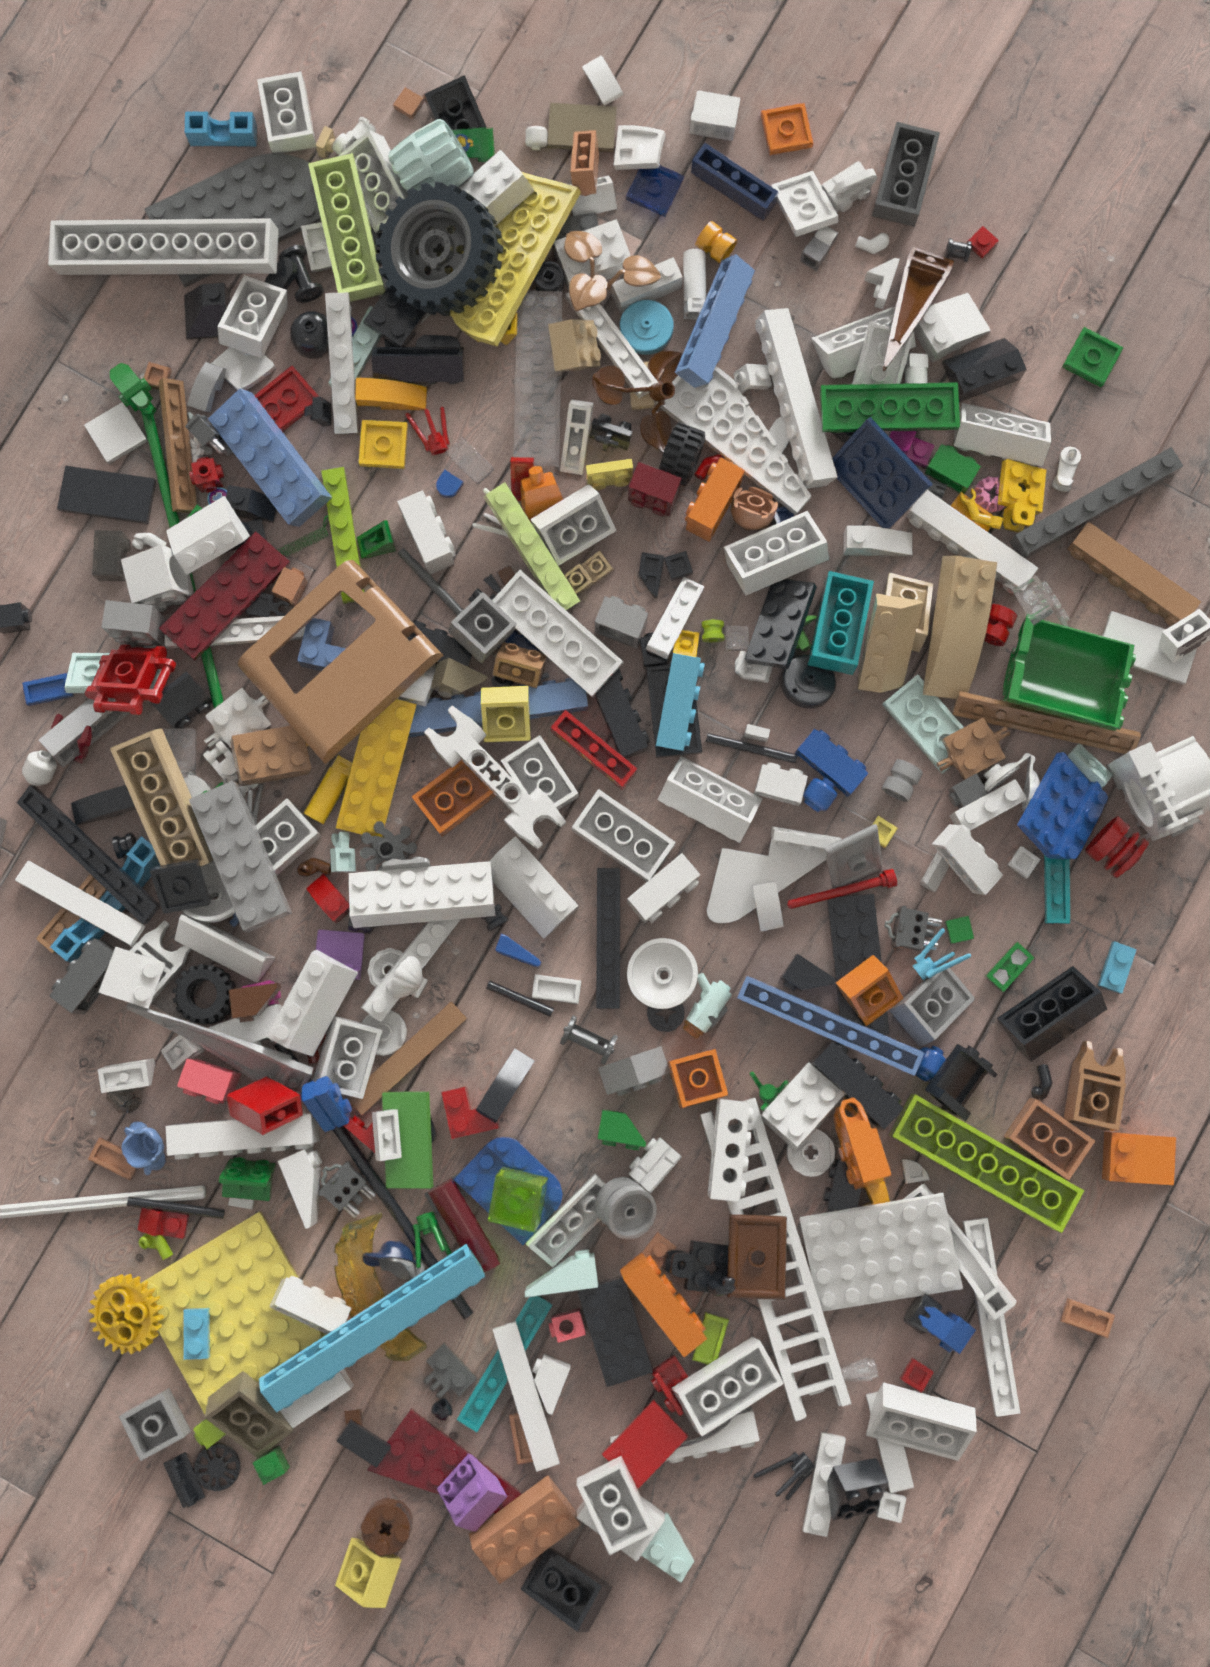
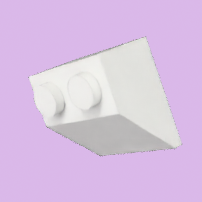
[98,947,165,1009]

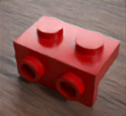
[650,1355,688,1416]

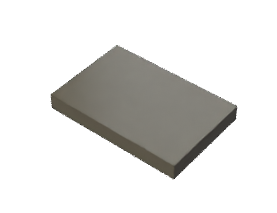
[547,103,616,152]

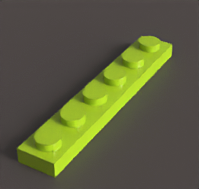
[321,467,365,604]

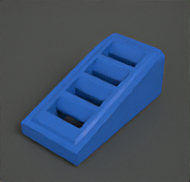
[495,933,542,968]

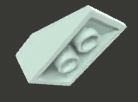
[525,1249,598,1297]

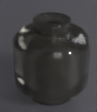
[106,1088,142,1114]

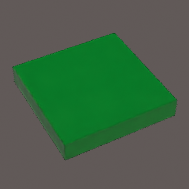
[1062,327,1124,388]

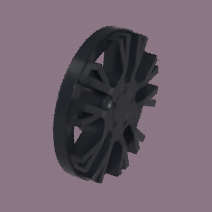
[194,1443,241,1492]

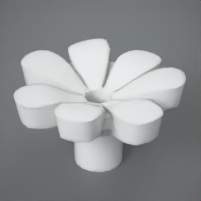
[190,436,212,463]

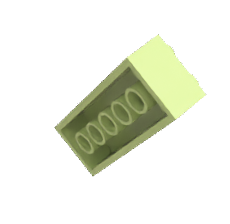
[308,153,385,302]

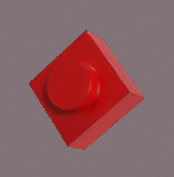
[967,226,999,259]
[900,1357,934,1393]

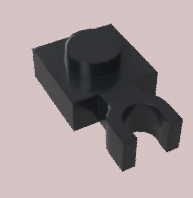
[246,593,289,617]

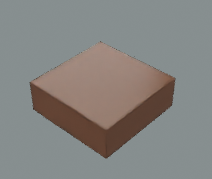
[393,87,424,119]
[143,362,172,390]

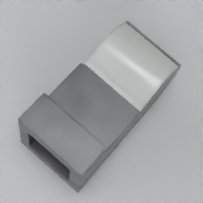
[800,226,838,271]

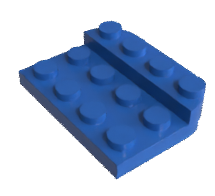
[1017,752,1108,860]
[454,1137,562,1245]

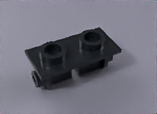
[163,1452,205,1508]

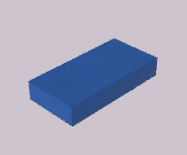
[22,673,74,706]

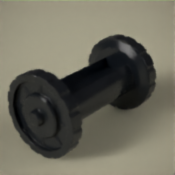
[278,245,324,303]

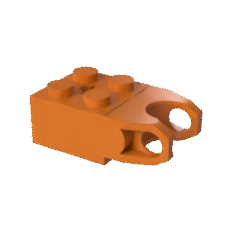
[833,1098,892,1190]

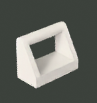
[98,1059,155,1093]

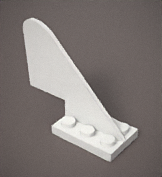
[707,826,842,923]

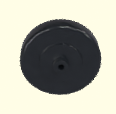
[780,655,836,709]

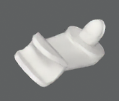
[1052,447,1081,492]

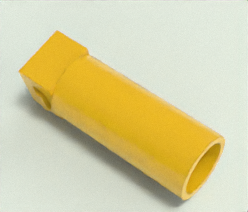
[303,755,352,825]

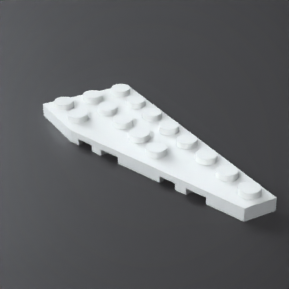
[656,366,811,515]

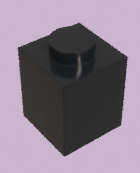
[0,602,32,634]

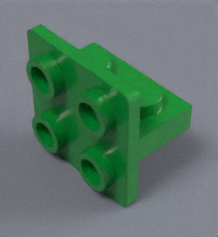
[219,1157,276,1201]

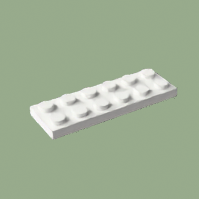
[492,570,624,697]

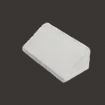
[920,851,949,892]

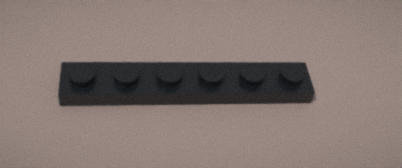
[596,868,620,1009]

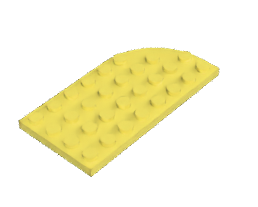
[450,173,581,346]

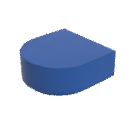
[436,469,464,498]

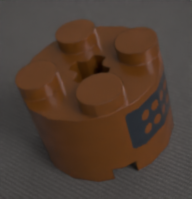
[361,1498,413,1556]

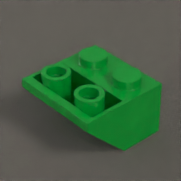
[598,1109,646,1151]

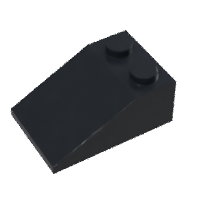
[422,75,487,130]
[520,1547,613,1632]

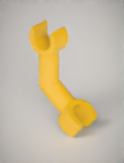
[960,489,1003,529]

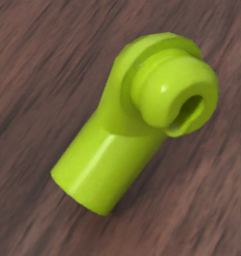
[138,1234,173,1260]

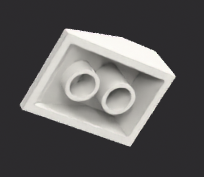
[914,293,991,363]
[278,1147,322,1229]

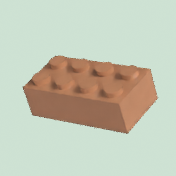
[469,1475,580,1584]

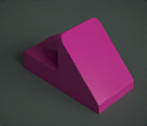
[889,431,935,468]

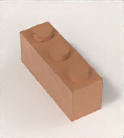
[570,130,599,196]

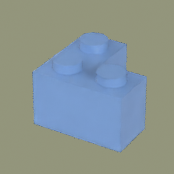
[297,618,346,671]

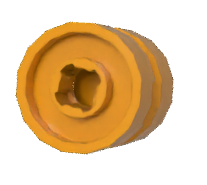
[695,221,738,264]

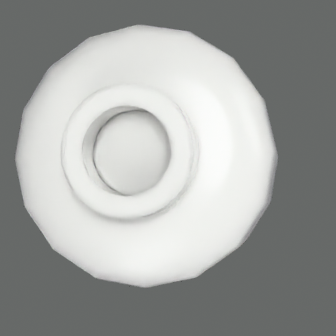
[22,750,57,786]

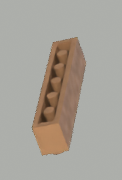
[1067,522,1201,626]

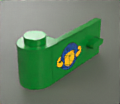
[452,128,495,162]

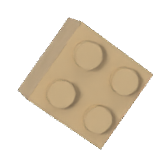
[548,319,601,371]

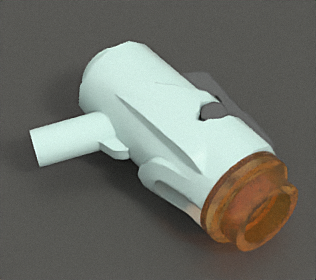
[682,973,732,1039]

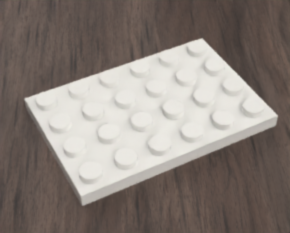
[800,1193,963,1312]

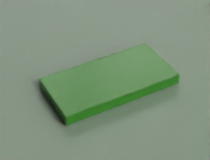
[382,1091,434,1189]

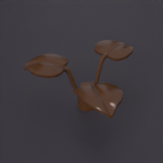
[592,350,682,452]

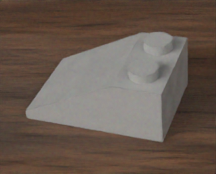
[890,963,975,1047]

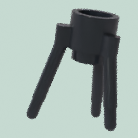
[753,1452,816,1500]

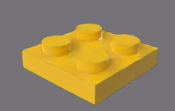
[359,420,408,469]

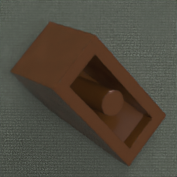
[229,983,281,1023]

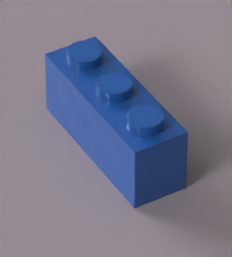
[795,729,868,797]

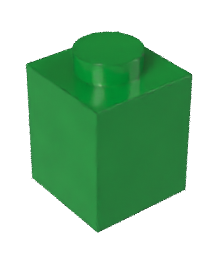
[253,1445,290,1485]

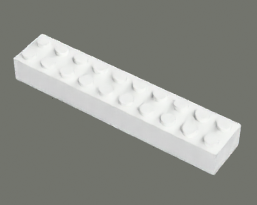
[48,219,278,275]

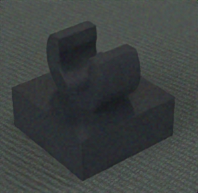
[304,396,332,427]

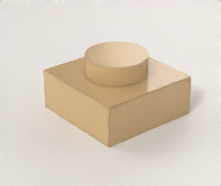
[315,126,336,159]

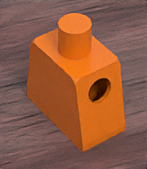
[521,466,564,522]

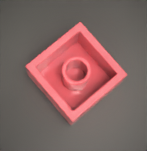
[177,1059,241,1104]

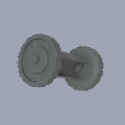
[560,1015,618,1065]

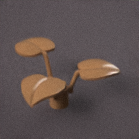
[564,231,661,312]

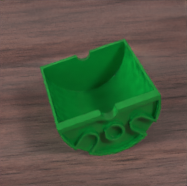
[1002,615,1136,731]

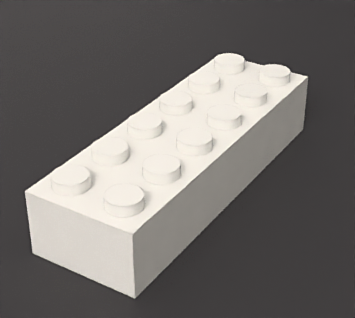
[349,861,495,928]
[166,1113,320,1159]

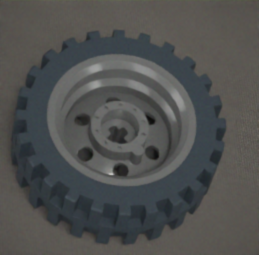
[375,182,503,316]

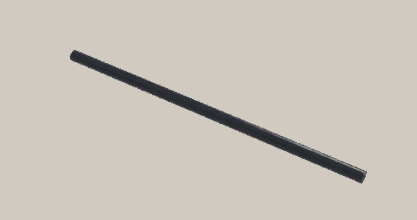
[274,1043,474,1319]

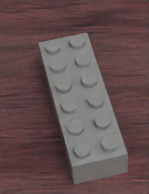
[189,781,292,932]

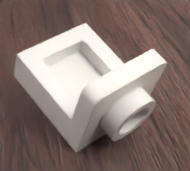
[734,364,772,394]
[735,651,772,683]

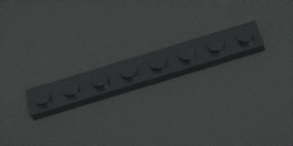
[16,785,161,924]

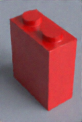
[227,1076,303,1135]

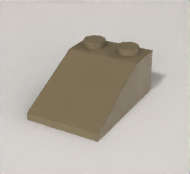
[204,1371,293,1458]

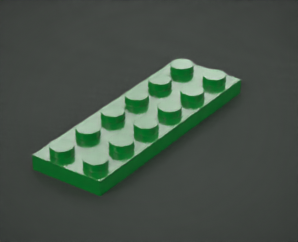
[820,383,960,432]

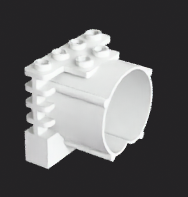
[1107,736,1210,841]

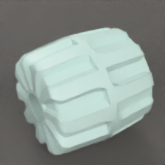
[388,119,474,191]

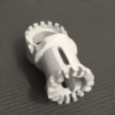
[332,117,376,155]

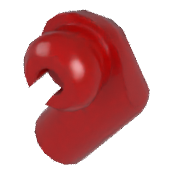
[694,454,724,480]

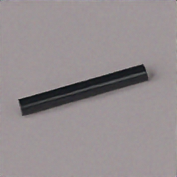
[486,981,554,1017]

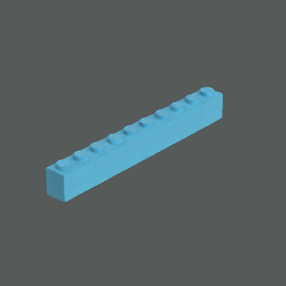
[259,1244,485,1413]

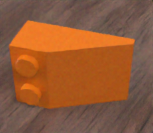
[1102,1131,1176,1185]

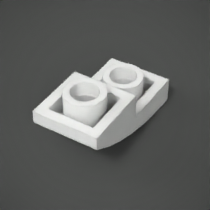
[582,56,624,106]
[752,881,784,931]

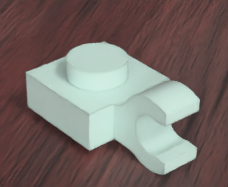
[330,832,356,873]

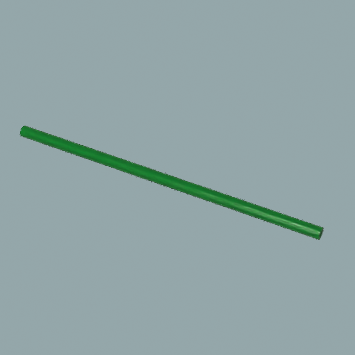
[141,413,224,709]

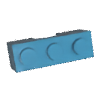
[184,111,257,146]

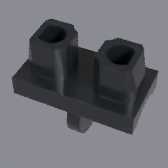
[589,413,632,452]

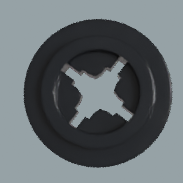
[647,1004,685,1032]

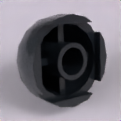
[290,311,329,359]

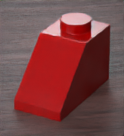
[306,873,350,924]

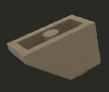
[430,658,487,697]

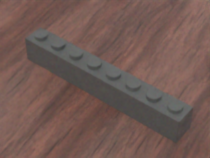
[1009,447,1183,559]

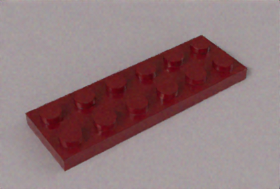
[159,532,290,661]

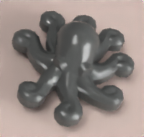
[360,821,417,872]

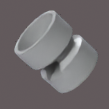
[881,759,923,802]

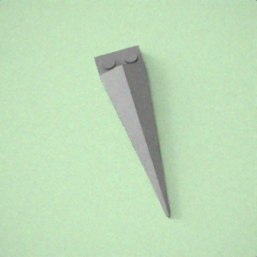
[126,1003,313,1094]

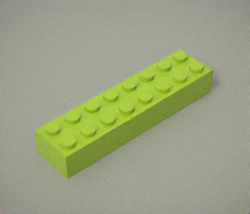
[888,1094,1084,1233]

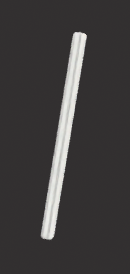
[0,1185,206,1219]

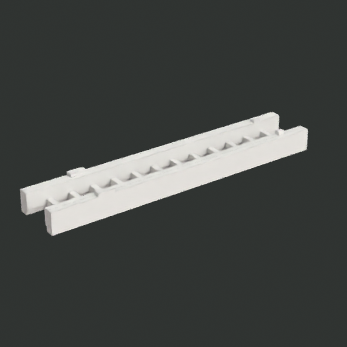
[700,1098,851,1421]

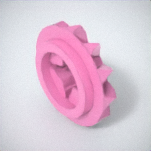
[974,476,1006,512]

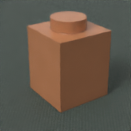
[272,567,308,606]

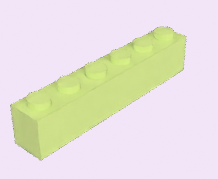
[484,482,580,610]

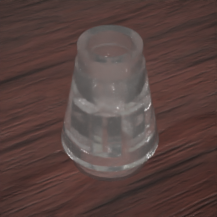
[842,1357,879,1382]

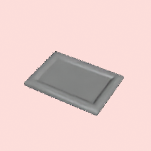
[825,824,883,889]

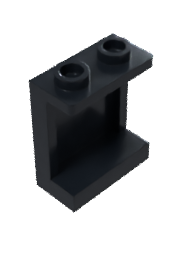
[925,1044,998,1121]

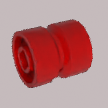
[984,604,1018,647]

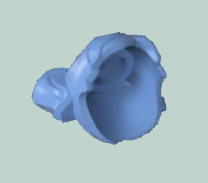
[121,1121,166,1175]

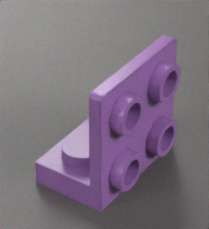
[316,930,365,980]

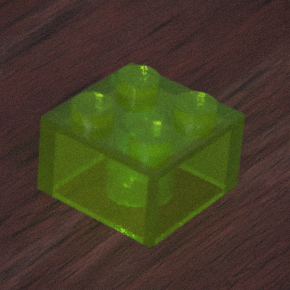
[488,1167,549,1232]

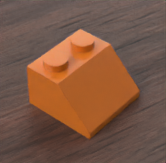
[836,955,904,1026]

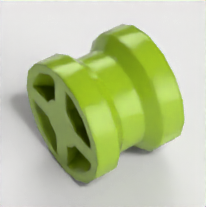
[701,619,725,643]

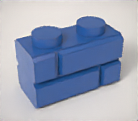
[302,1076,352,1132]

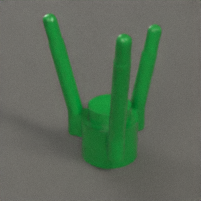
[750,1071,788,1111]
[413,1212,452,1268]

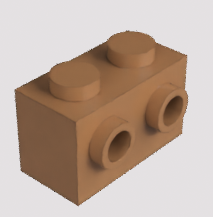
[492,642,547,688]

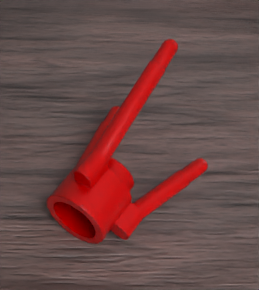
[405,406,450,455]

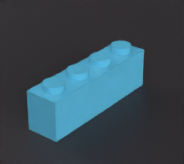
[656,653,705,751]

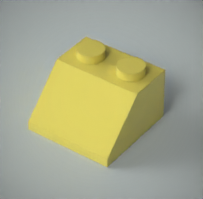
[481,686,531,742]
[335,1538,402,1608]

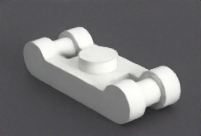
[203,740,259,797]

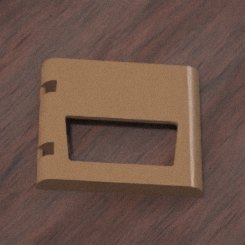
[238,560,444,764]

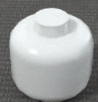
[525,126,547,151]

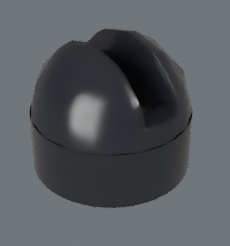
[431,1398,453,1421]

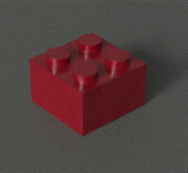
[628,462,682,517]

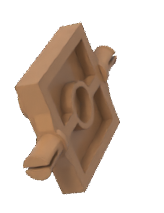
[937,717,1010,780]

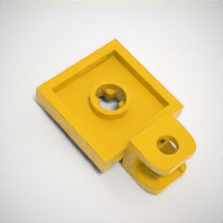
[997,459,1046,533]

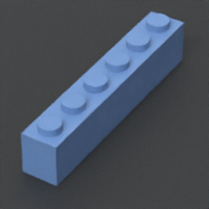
[675,255,755,388]

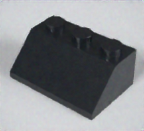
[942,338,1027,402]

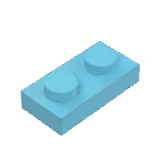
[1098,941,1137,994]
[184,1308,210,1360]

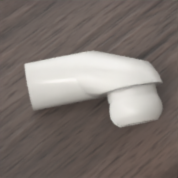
[132,533,167,550]

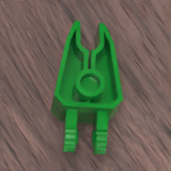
[109,363,156,417]

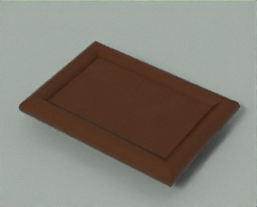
[727,1214,787,1300]

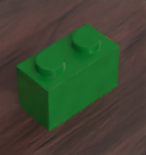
[924,443,981,494]

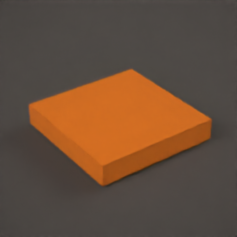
[761,103,814,155]

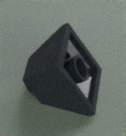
[184,283,230,340]

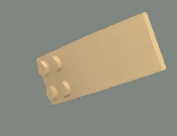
[923,556,997,699]

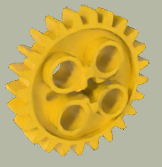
[89,1274,164,1354]

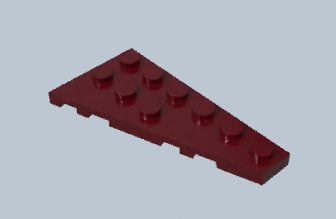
[367,1408,523,1513]

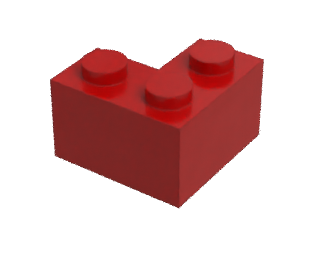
[441,1086,500,1139]

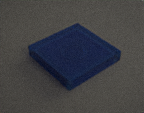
[626,165,685,217]

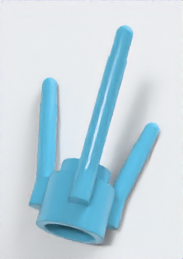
[912,928,971,981]

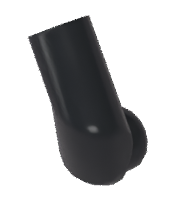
[707,1276,736,1296]

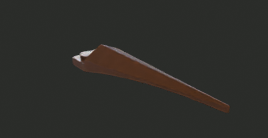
[882,247,955,372]

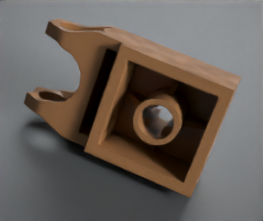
[1064,1041,1126,1131]

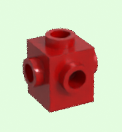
[189,457,224,493]

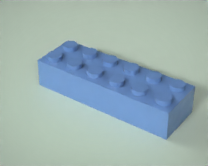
[208,388,332,527]

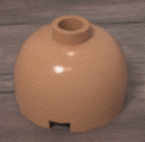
[731,487,778,530]

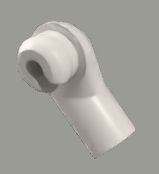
[855,233,889,254]

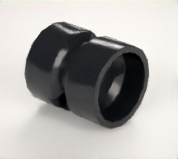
[535,261,564,302]

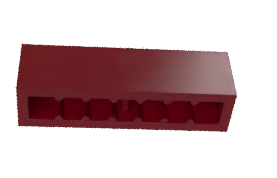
[427,1178,500,1273]

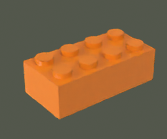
[620,1252,707,1357]

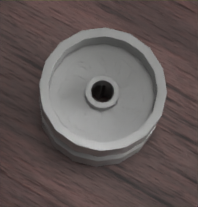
[595,1177,657,1240]

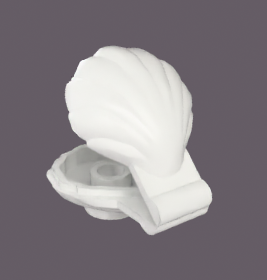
[984,753,1040,811]
[368,948,428,998]

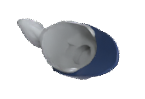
[362,1241,426,1280]

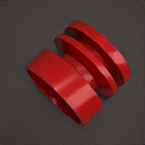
[1085,816,1149,878]

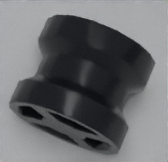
[112,832,136,859]
[481,904,509,932]

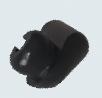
[1031,1064,1053,1100]

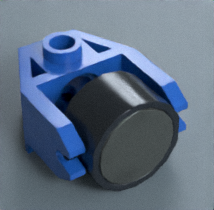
[903,1293,976,1354]

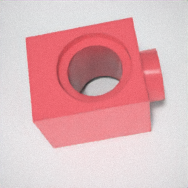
[548,1308,586,1343]

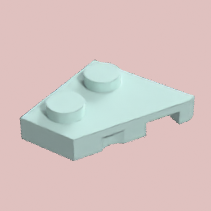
[641,1512,694,1582]

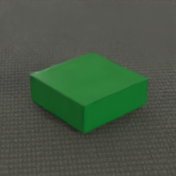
[945,916,974,944]

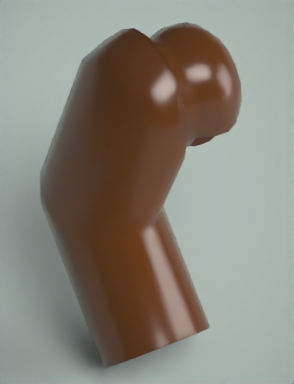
[297,857,332,877]

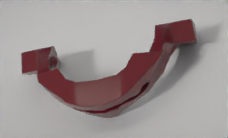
[50,714,92,764]

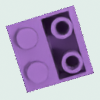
[437,1454,507,1532]

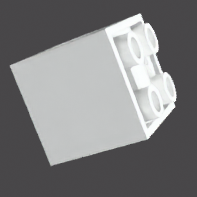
[121,545,194,612]

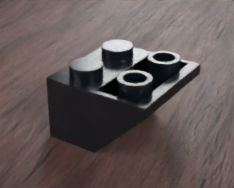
[827,1458,889,1521]

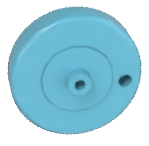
[620,300,674,355]

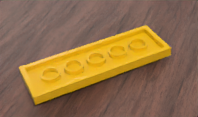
[336,699,417,837]

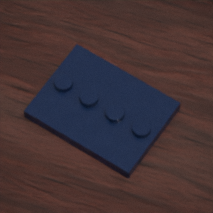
[832,417,933,529]

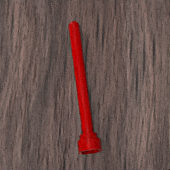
[787,868,897,909]

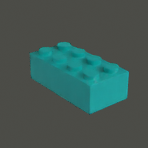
[808,571,874,675]

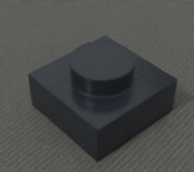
[664,551,693,581]

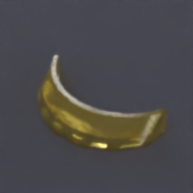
[334,1212,427,1361]

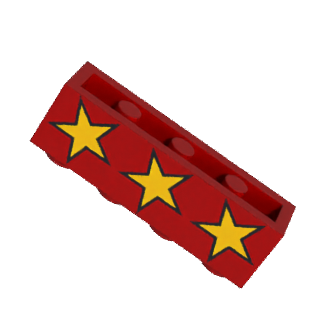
[550,710,637,790]

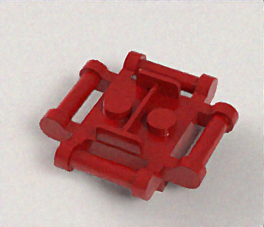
[84,644,177,715]

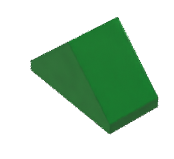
[356,520,396,559]

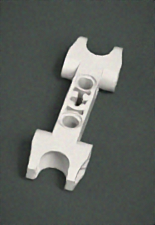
[424,706,566,850]

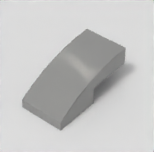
[187,362,226,412]

